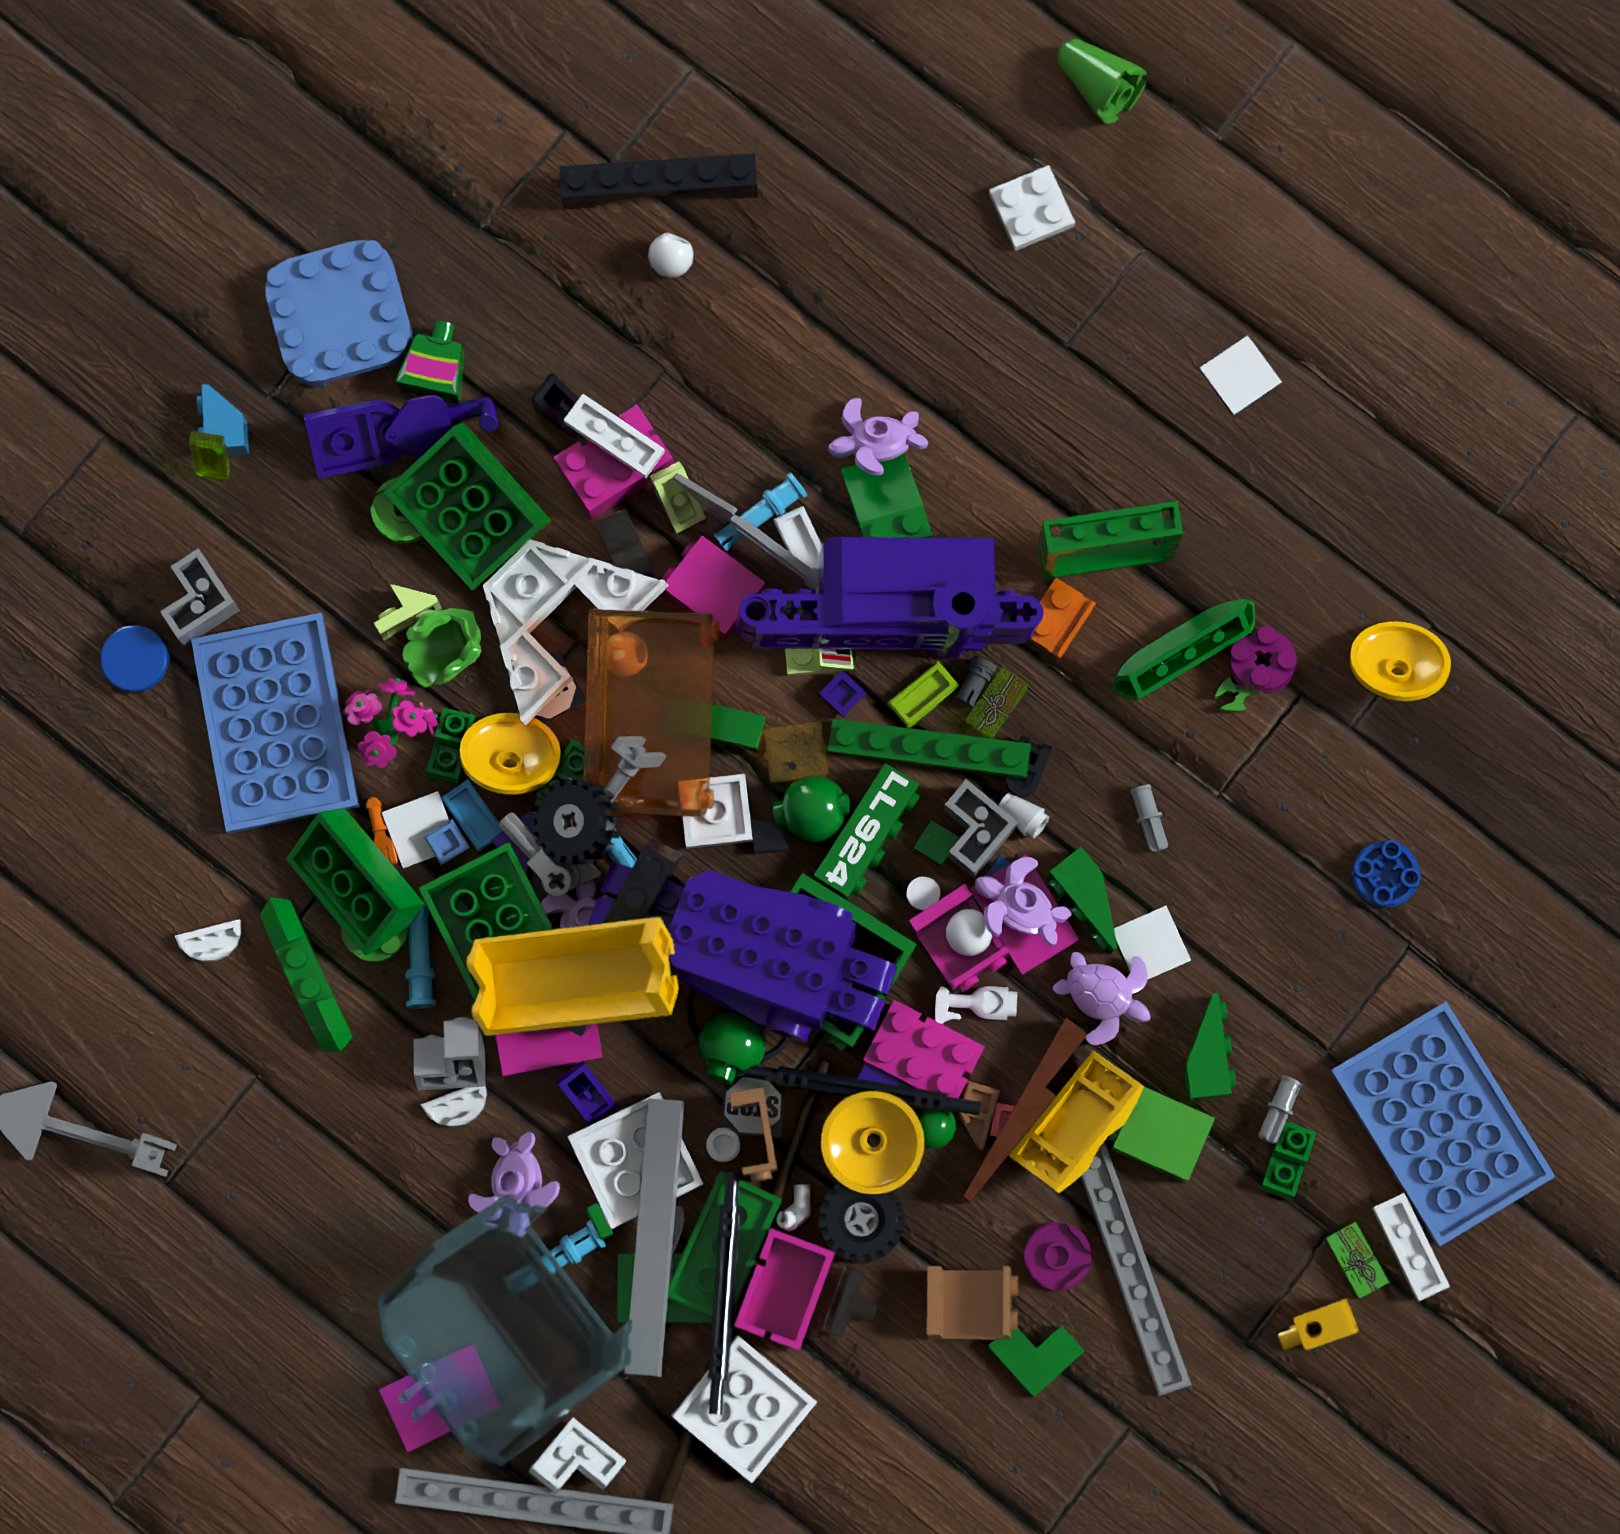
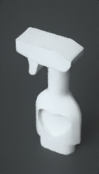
[935,986,1017,1025]

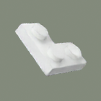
[529,1418,627,1493]

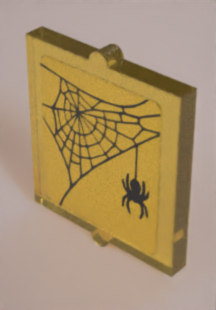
[764,721,828,783]

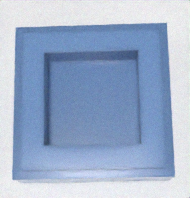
[424,818,470,865]

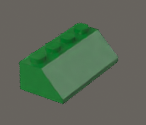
[286,808,425,955]

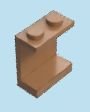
[729,1087,778,1182]
[927,1266,1018,1340]

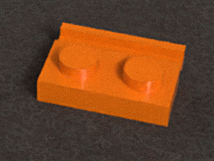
[1029,578,1096,660]

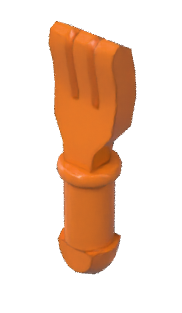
[366,797,398,865]

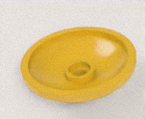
[1350,621,1451,701]
[460,713,561,795]
[821,1091,924,1194]

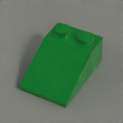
[841,453,932,538]

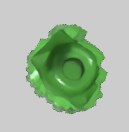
[402,608,481,688]

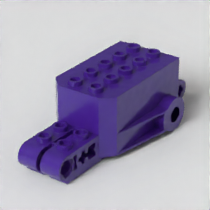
[735,537,1044,659]
[587,862,898,1043]

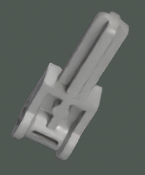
[499,812,581,896]

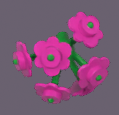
[343,678,438,768]

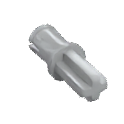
[1130,784,1168,852]
[1259,1076,1302,1144]

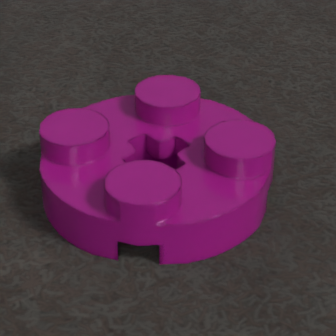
[1229,626,1297,694]

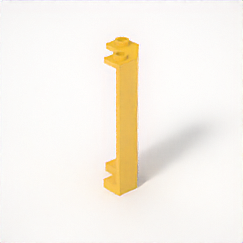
[467,917,678,1036]

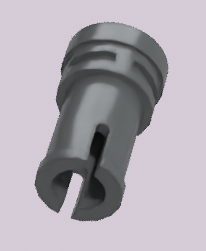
[955,655,997,707]

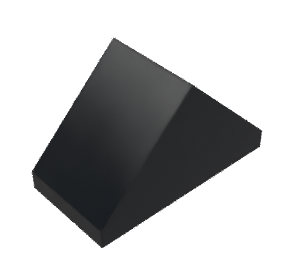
[531,373,579,438]

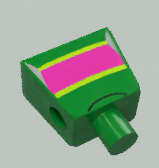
[396,321,464,403]

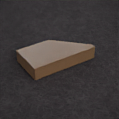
[958,1081,1000,1151]

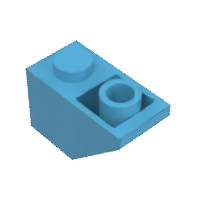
[197,384,249,456]

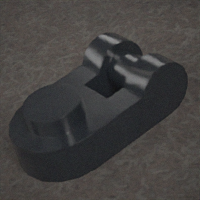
[1005,735,1052,798]

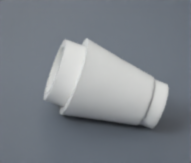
[998,792,1049,838]

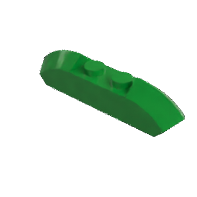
[1110,599,1256,700]
[260,897,353,1052]

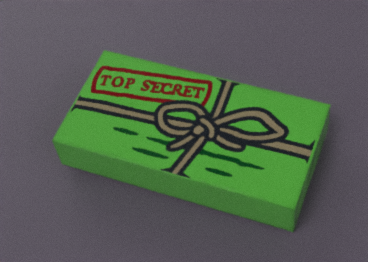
[1324,1222,1389,1299]

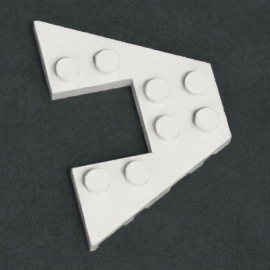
[483,539,669,725]

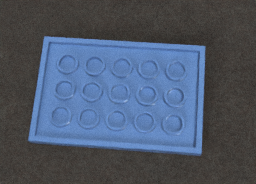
[191,612,359,834]
[1330,1001,1555,1247]

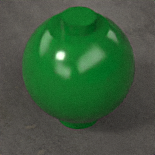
[773,775,851,842]
[698,1010,766,1085]

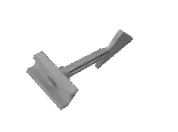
[673,473,818,594]
[531,736,667,902]
[0,1081,177,1177]

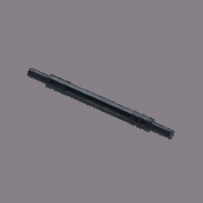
[744,1065,981,1116]
[708,1172,741,1415]

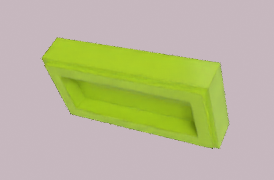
[887,661,960,728]

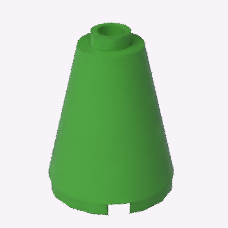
[1057,39,1147,124]

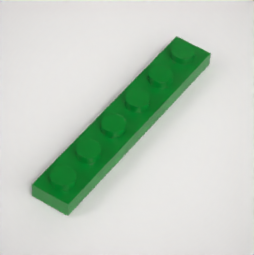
[828,719,1031,779]

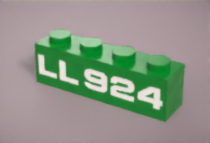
[814,763,921,901]

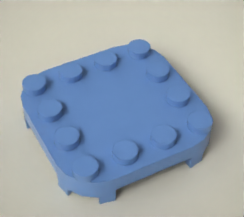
[265,240,413,388]

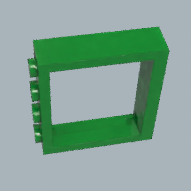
[1037,501,1183,581]
[791,873,917,1051]

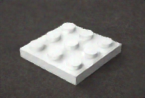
[568,1092,704,1229]
[672,1336,817,1483]

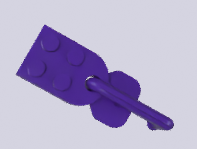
[304,395,498,479]

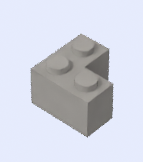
[160,548,240,647]
[943,779,1018,879]
[414,1017,486,1091]

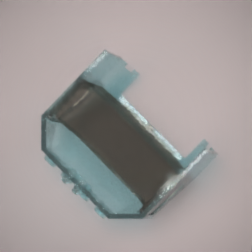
[377,1197,632,1466]

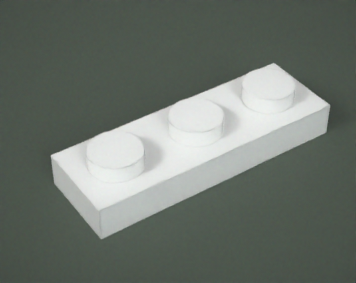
[564,394,665,479]
[1372,1193,1450,1301]

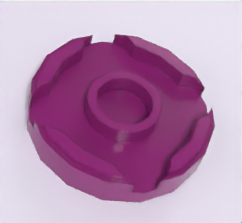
[1023,1222,1092,1291]

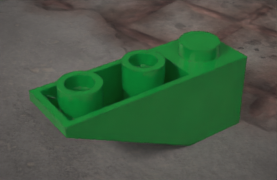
[1048,847,1118,954]
[1184,993,1236,1101]

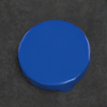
[100,626,170,694]
[1351,840,1421,908]

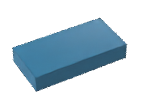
[441,779,503,853]

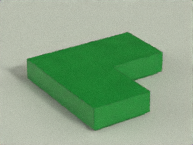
[988,1325,1084,1398]

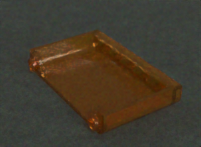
[584,608,719,817]

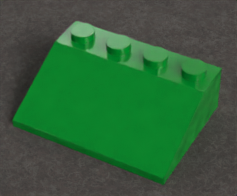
[383,422,552,591]
[419,842,554,1001]

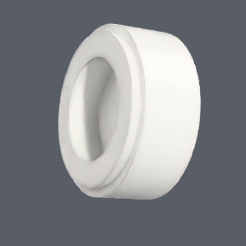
[906,877,940,911]
[706,1128,741,1163]

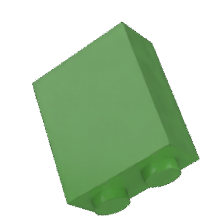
[1108,1087,1215,1183]

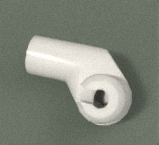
[776,1184,811,1231]

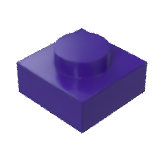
[819,670,866,718]

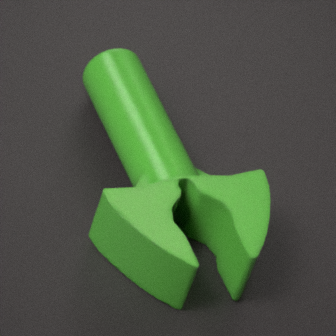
[1214,677,1259,713]

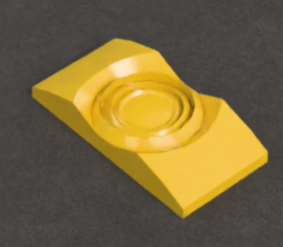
[1008,1050,1144,1193]

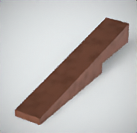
[963,1018,1087,1204]

